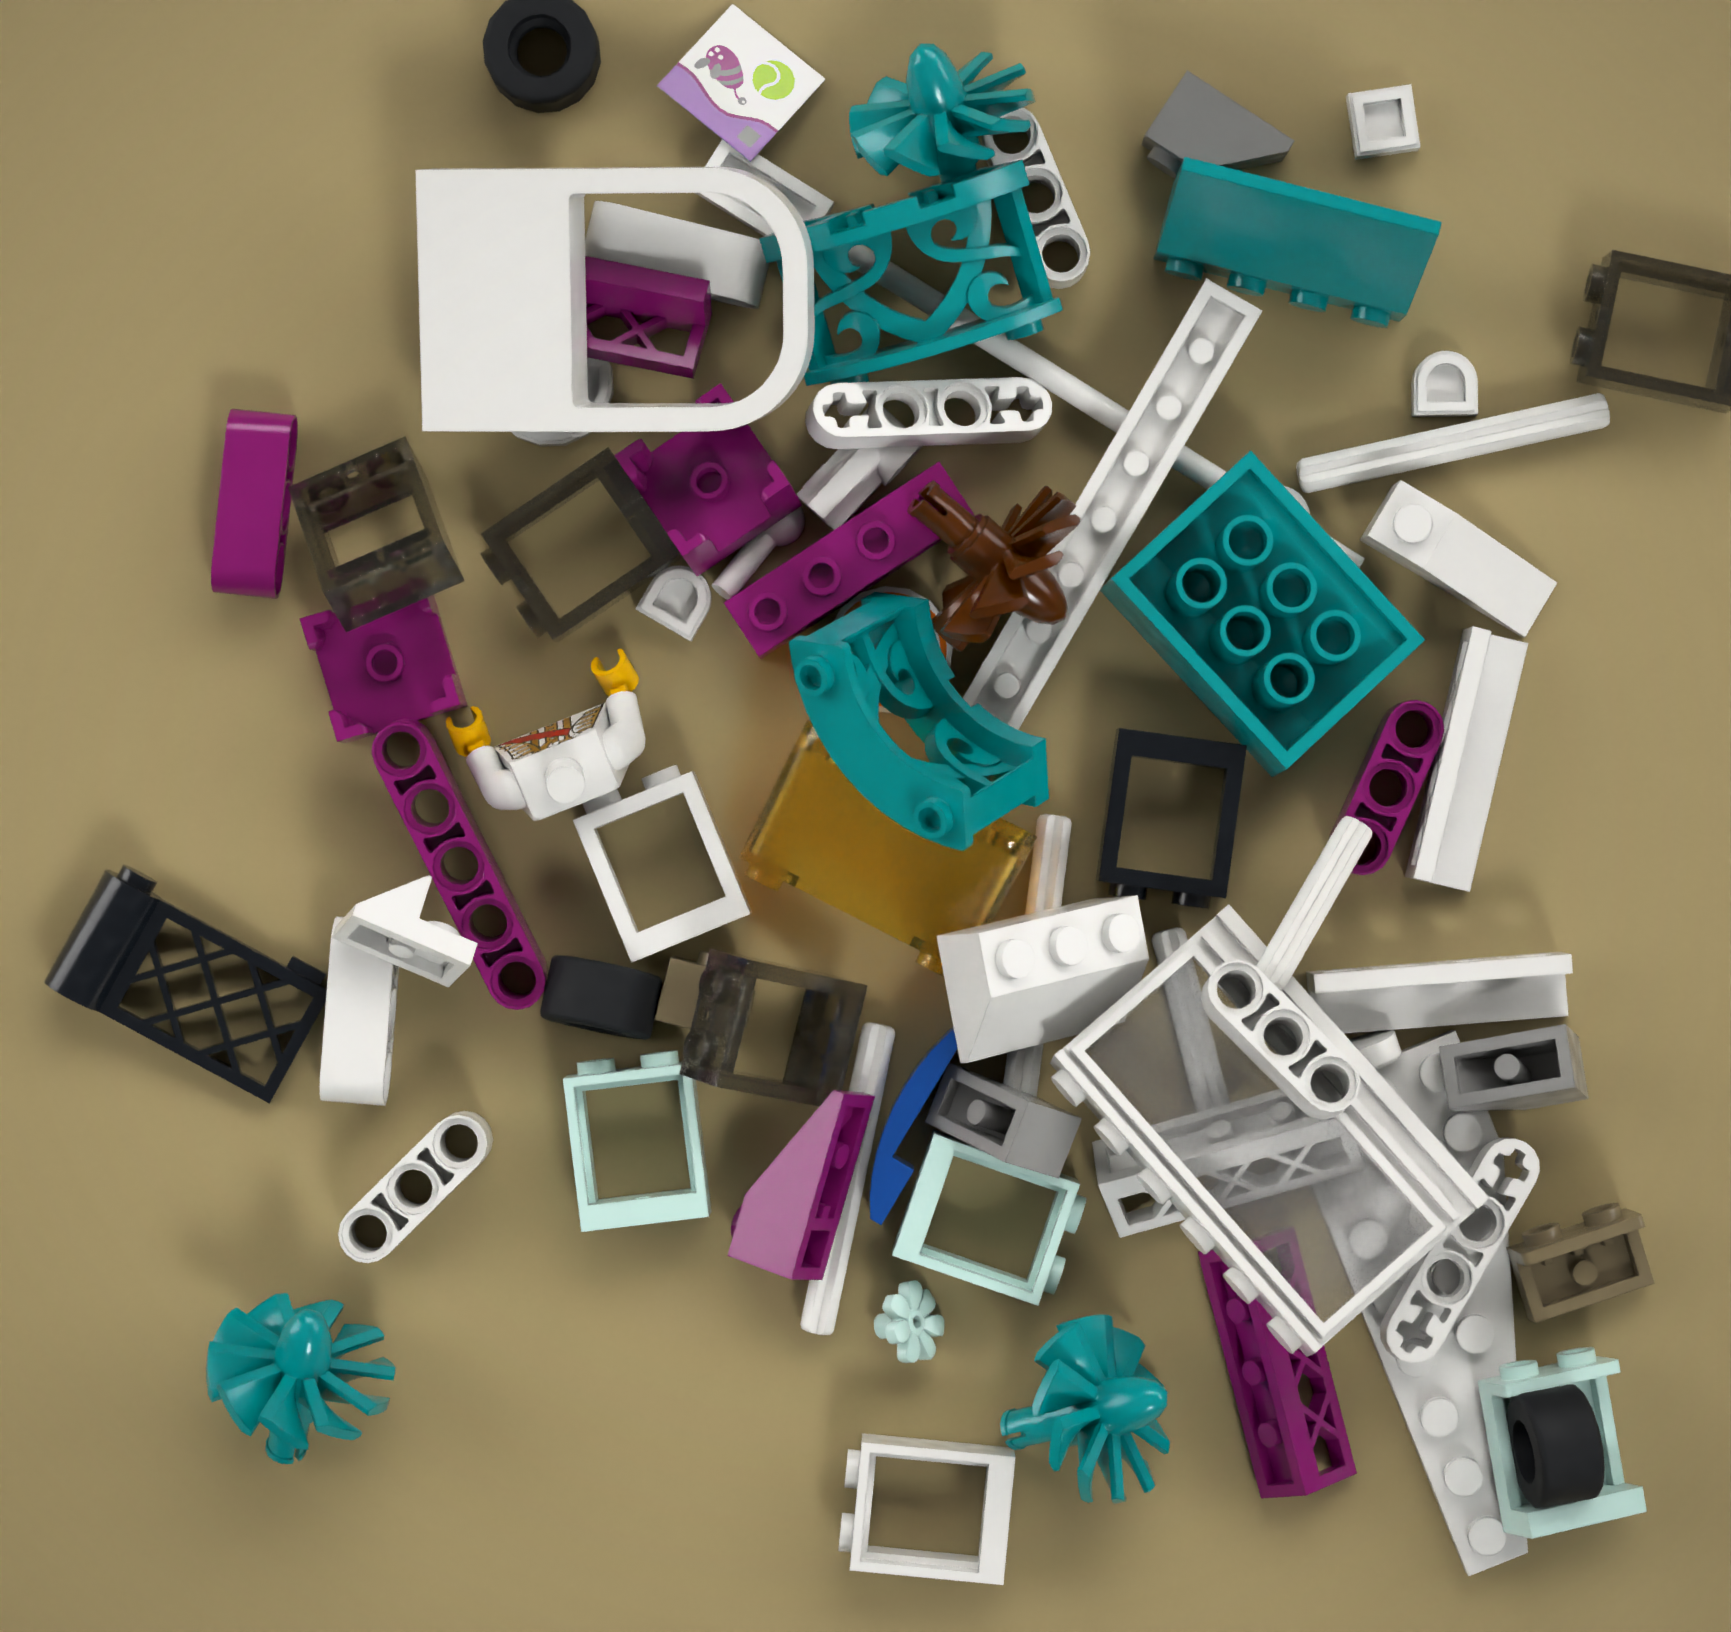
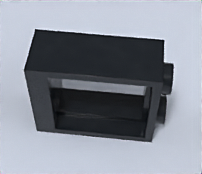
[1096,728,1247,909]

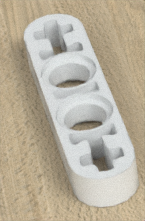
[805,377,1052,449]
[1380,1137,1540,1363]

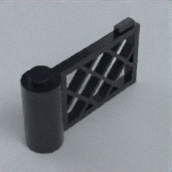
[44,864,327,1104]

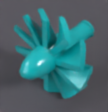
[849,44,1036,182]
[206,1293,395,1464]
[1000,1315,1170,1504]

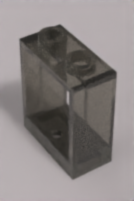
[1570,250,1731,414]
[288,436,465,632]
[480,447,683,643]
[679,948,868,1106]

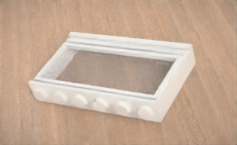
[1050,904,1490,1357]

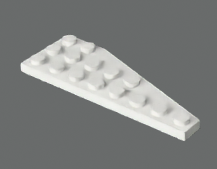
[1307,1030,1528,1576]

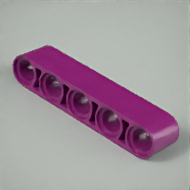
[371,718,549,1010]

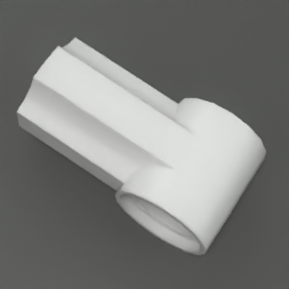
[797,407,922,530]

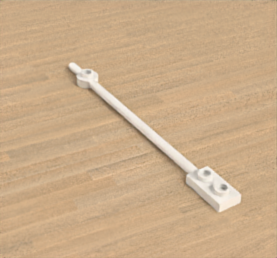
[695,139,1365,568]

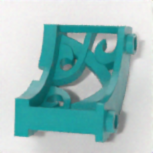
[759,160,1063,386]
[789,592,1049,851]

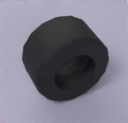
[483,0,601,113]
[540,955,662,1040]
[1506,1384,1605,1508]

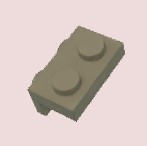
[1506,1203,1655,1323]

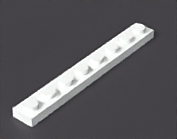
[963,278,1262,730]

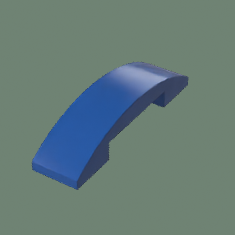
[870,1027,957,1225]

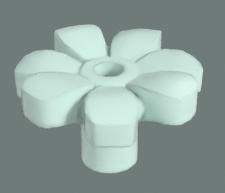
[874,1280,945,1363]

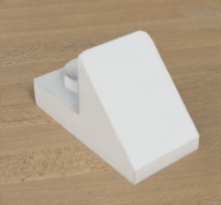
[332,875,478,988]

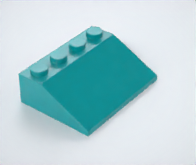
[1154,157,1442,328]
[1100,450,1425,777]

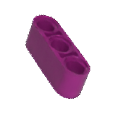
[211,408,298,599]
[1329,700,1444,875]

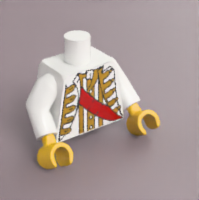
[445,648,646,821]

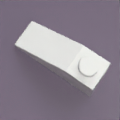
[1360,480,1557,638]

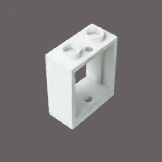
[573,765,752,963]
[838,1433,1015,1585]

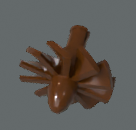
[907,480,1081,652]

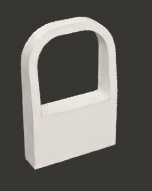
[415,167,815,432]

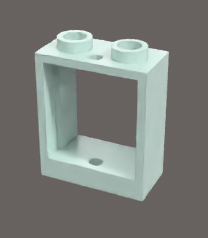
[563,1050,712,1232]
[892,1129,1087,1306]

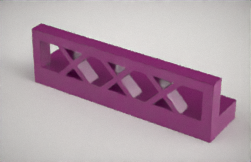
[585,256,712,379]
[1198,1227,1357,1499]

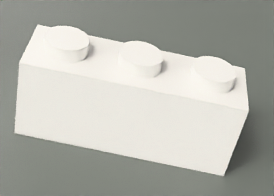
[936,895,1149,1063]

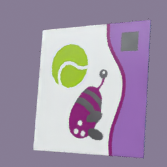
[657,4,826,162]

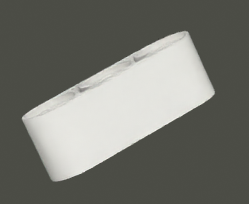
[982,107,1090,289]
[585,201,770,309]
[320,916,399,1106]
[1201,959,1361,1120]
[338,1111,493,1263]

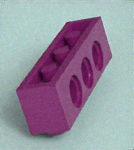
[724,462,975,659]

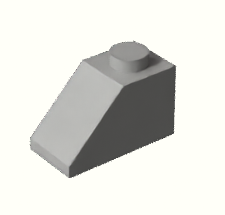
[1141,70,1294,178]
[1439,1024,1589,1111]
[925,1063,1082,1178]

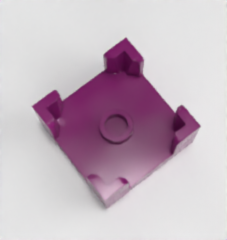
[614,383,802,577]
[299,581,468,743]

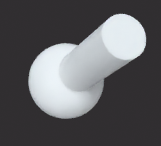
[712,507,805,600]

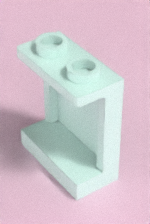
[1478,1347,1647,1539]

